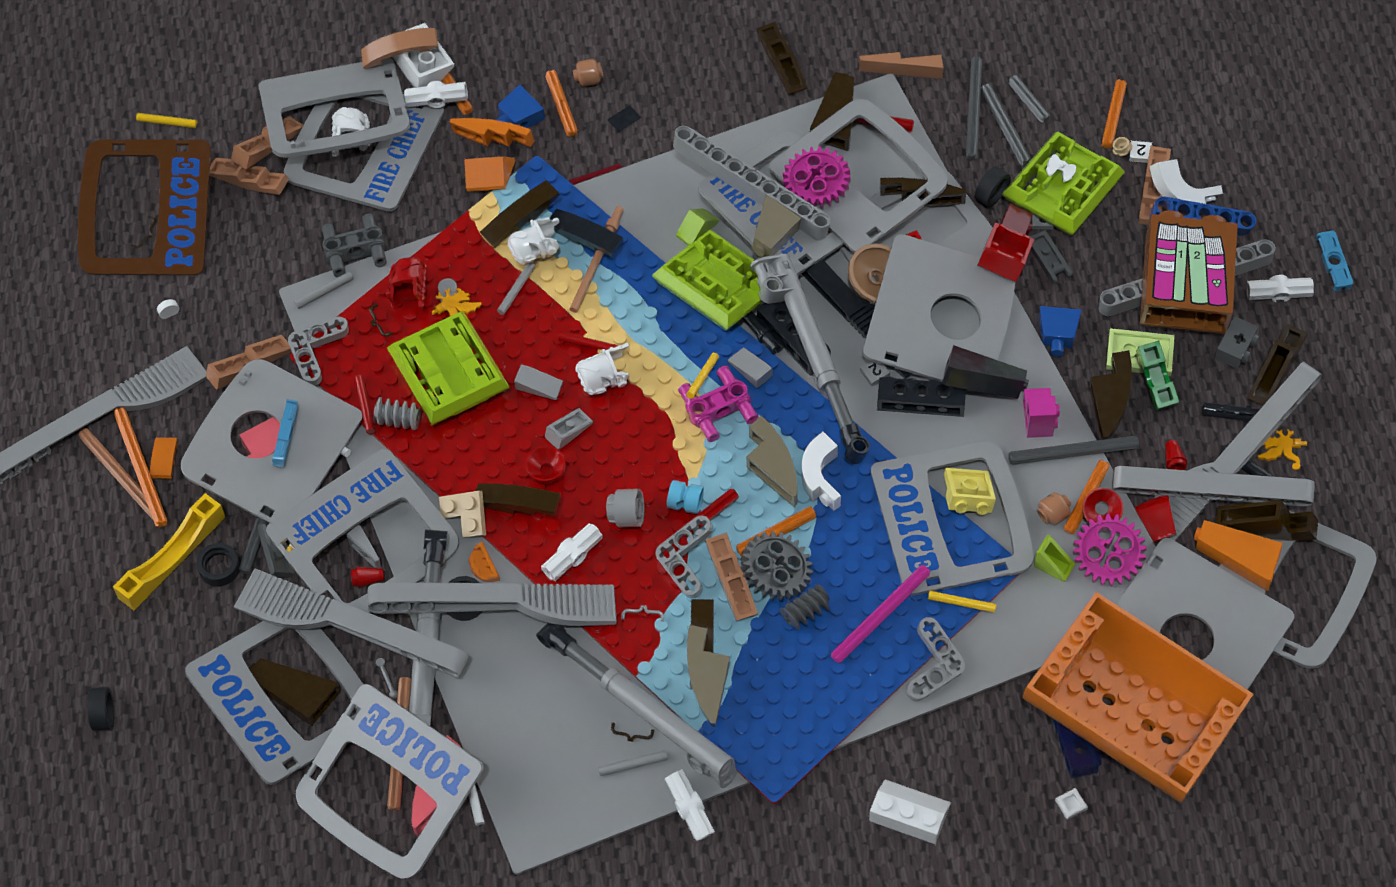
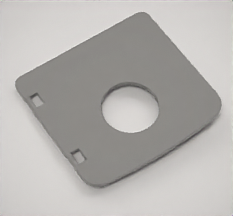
[862,234,1015,391]
[181,359,362,523]
[1116,538,1294,690]

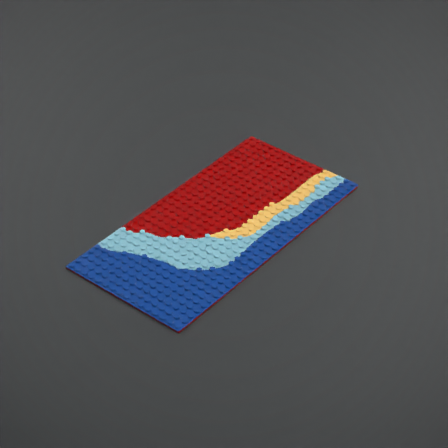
[290,156,1020,804]

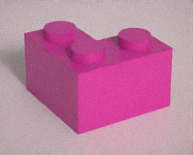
[1023,388,1060,438]

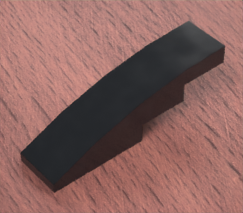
[550,209,623,257]

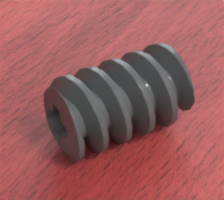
[780,584,830,630]

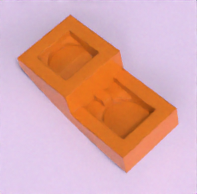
[150,437,178,479]

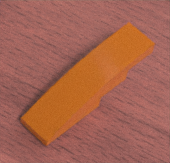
[449,118,534,147]

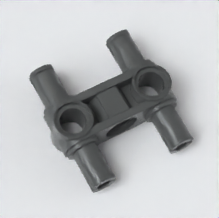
[322,213,386,277]

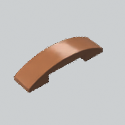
[361,28,438,69]

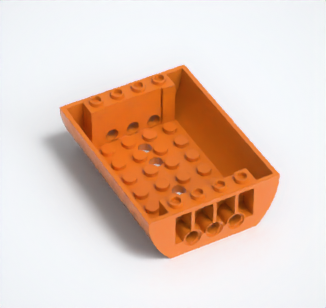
[1022,592,1253,803]

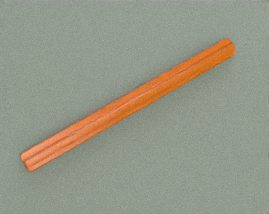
[114,407,167,527]

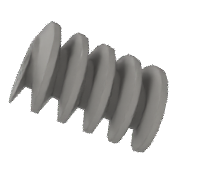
[373,397,421,431]

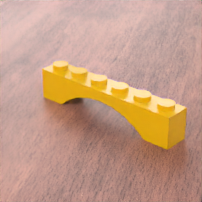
[113,493,225,610]

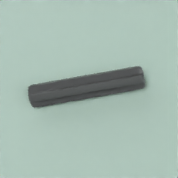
[1009,75,1050,123]

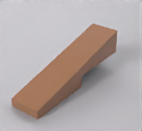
[859,52,943,79]
[231,116,303,170]
[206,335,291,390]

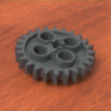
[740,531,813,601]

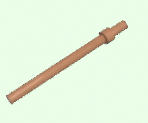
[569,206,624,313]

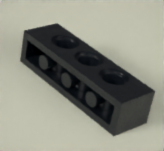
[757,301,831,376]
[877,376,966,417]

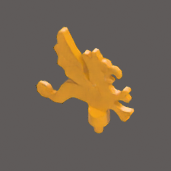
[431,288,482,333]
[1258,429,1307,470]

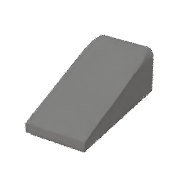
[728,347,773,388]
[514,364,563,400]
[545,408,593,450]
[347,524,382,568]

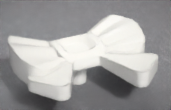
[1046,154,1076,182]

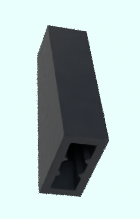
[941,345,1029,399]

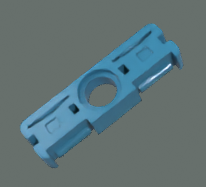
[1316,231,1353,291]
[272,399,298,468]

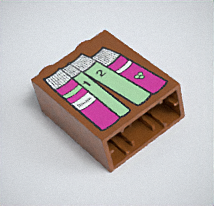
[1140,210,1238,334]

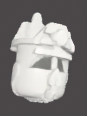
[332,107,370,156]
[507,217,560,264]
[576,343,629,395]

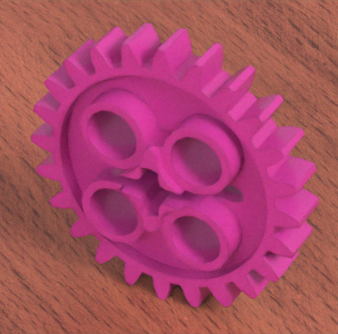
[783,146,851,208]
[1073,514,1147,587]

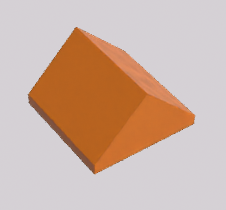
[465,157,515,191]

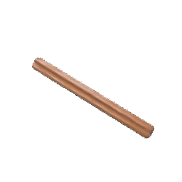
[78,428,153,520]
[387,677,411,810]

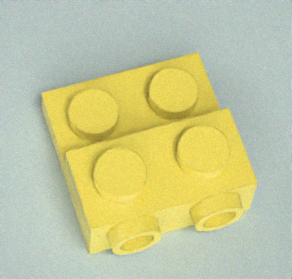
[944,468,996,515]

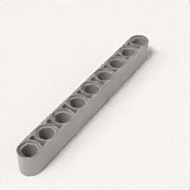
[673,126,830,240]
[1098,239,1275,316]
[1113,466,1315,506]

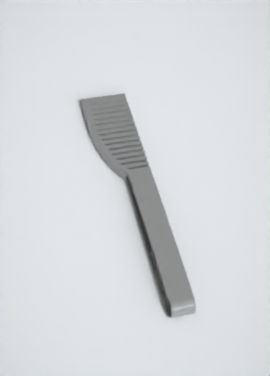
[0,346,207,484]
[1143,362,1322,541]
[233,569,469,677]
[368,583,617,626]

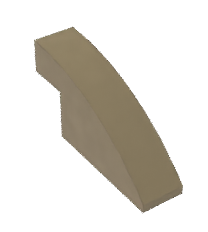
[746,416,797,507]
[687,625,730,727]

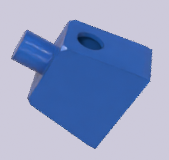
[496,85,545,128]
[1039,306,1081,357]

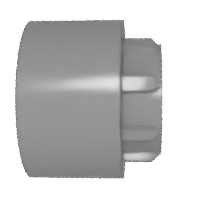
[606,489,645,528]

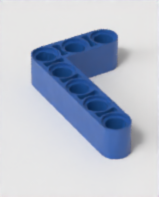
[1149,197,1256,236]

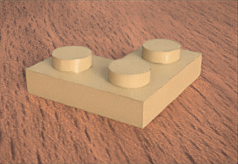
[439,491,486,538]

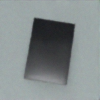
[607,105,641,132]

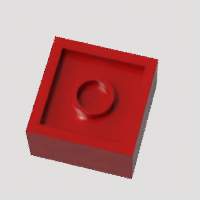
[977,222,1034,282]

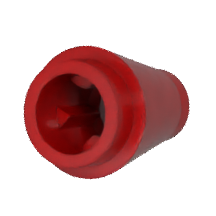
[1165,440,1187,470]
[350,566,384,588]

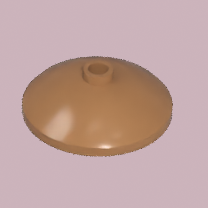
[848,244,891,303]

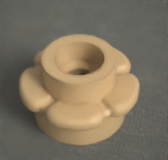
[1112,137,1133,156]

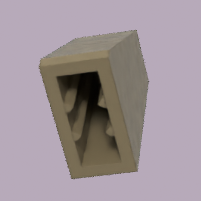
[752,195,801,257]

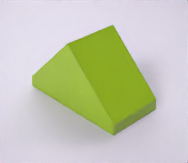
[676,208,719,246]
[1034,535,1076,581]

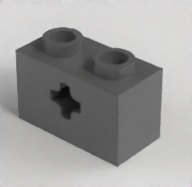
[1215,316,1259,369]

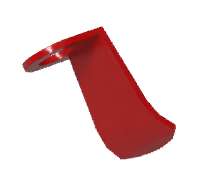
[1135,495,1177,544]

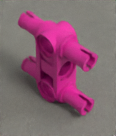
[678,366,759,442]

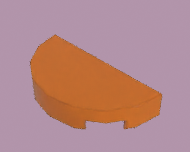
[469,542,500,582]

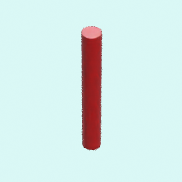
[558,332,619,350]
[354,375,375,434]

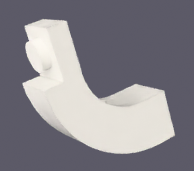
[1149,159,1223,204]
[802,432,841,511]

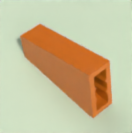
[1194,520,1283,591]

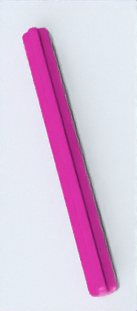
[831,565,930,663]

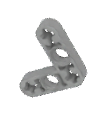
[288,316,349,386]
[656,516,713,598]
[906,617,965,701]

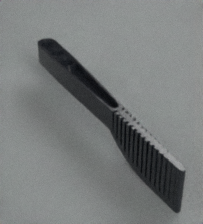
[800,257,912,379]

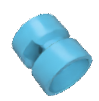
[667,480,704,514]

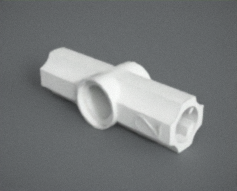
[404,81,468,108]
[1246,275,1314,302]
[541,523,603,581]
[664,769,714,842]

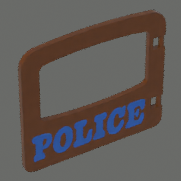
[78,139,211,275]

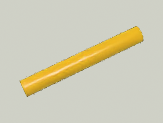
[136,113,197,128]
[686,352,719,399]
[928,591,996,613]

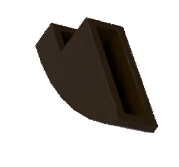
[1247,324,1308,405]
[1089,350,1132,440]
[1216,500,1319,540]

